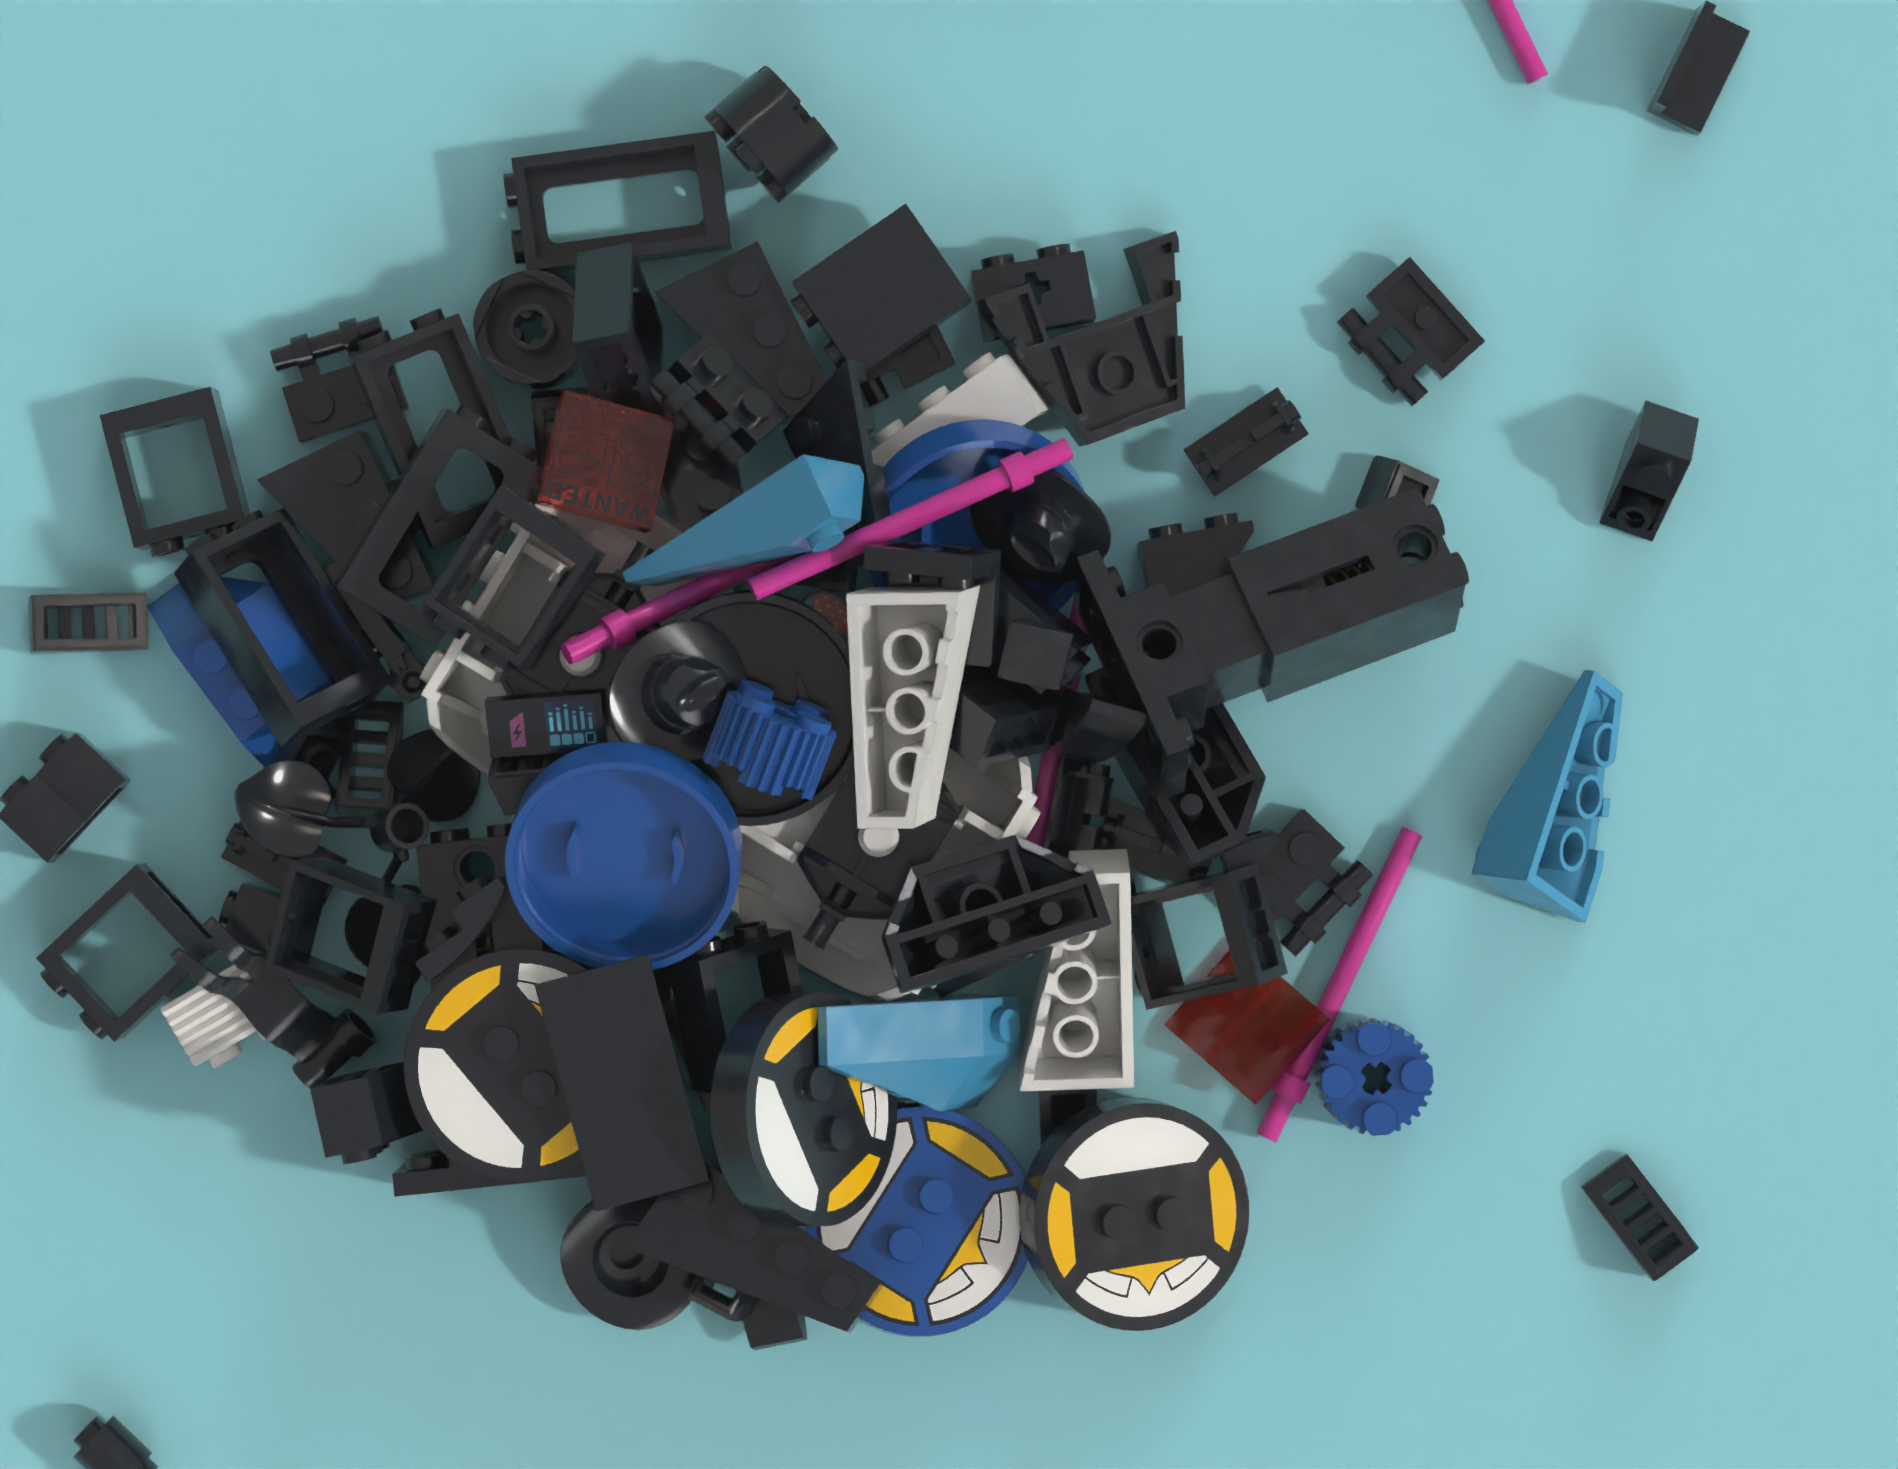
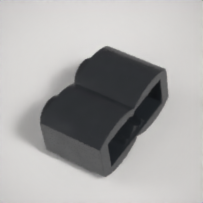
[0,733,131,863]

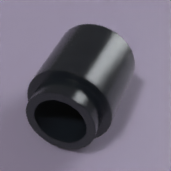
[73,1415,159,1469]

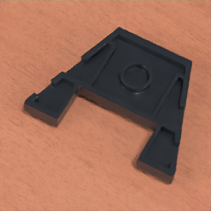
[976,231,1185,447]

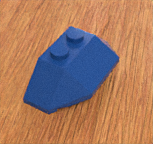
[147,576,333,768]

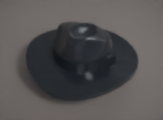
[971,466,1111,584]
[607,621,747,761]
[560,1196,696,1330]

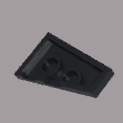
[783,359,891,568]

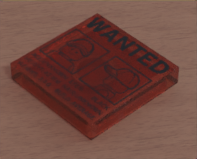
[536,390,675,533]

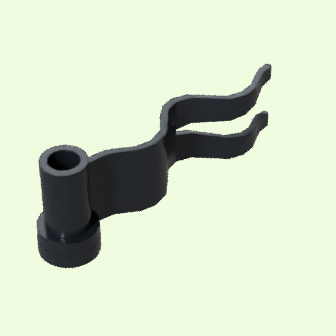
[170,916,377,1089]

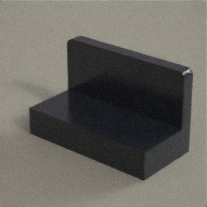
[1647,0,1750,135]

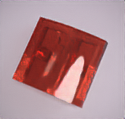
[1164,950,1330,1105]

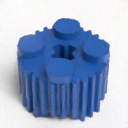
[702,680,837,800]
[1314,1018,1434,1136]

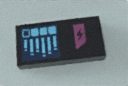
[485,689,608,758]

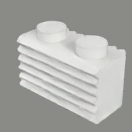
[160,950,267,1070]

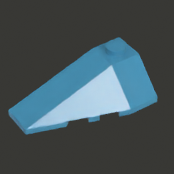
[622,454,864,587]
[1471,670,1623,923]
[818,994,1021,1111]

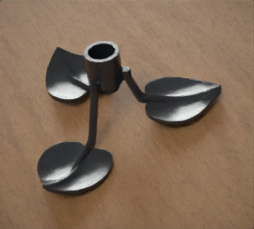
[234,729,480,985]

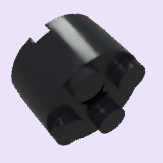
[704,65,838,204]
[473,270,581,389]

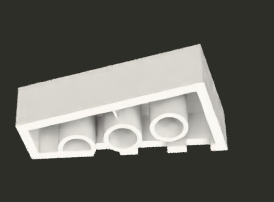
[871,352,1052,467]
[846,585,980,829]
[1018,849,1134,1091]

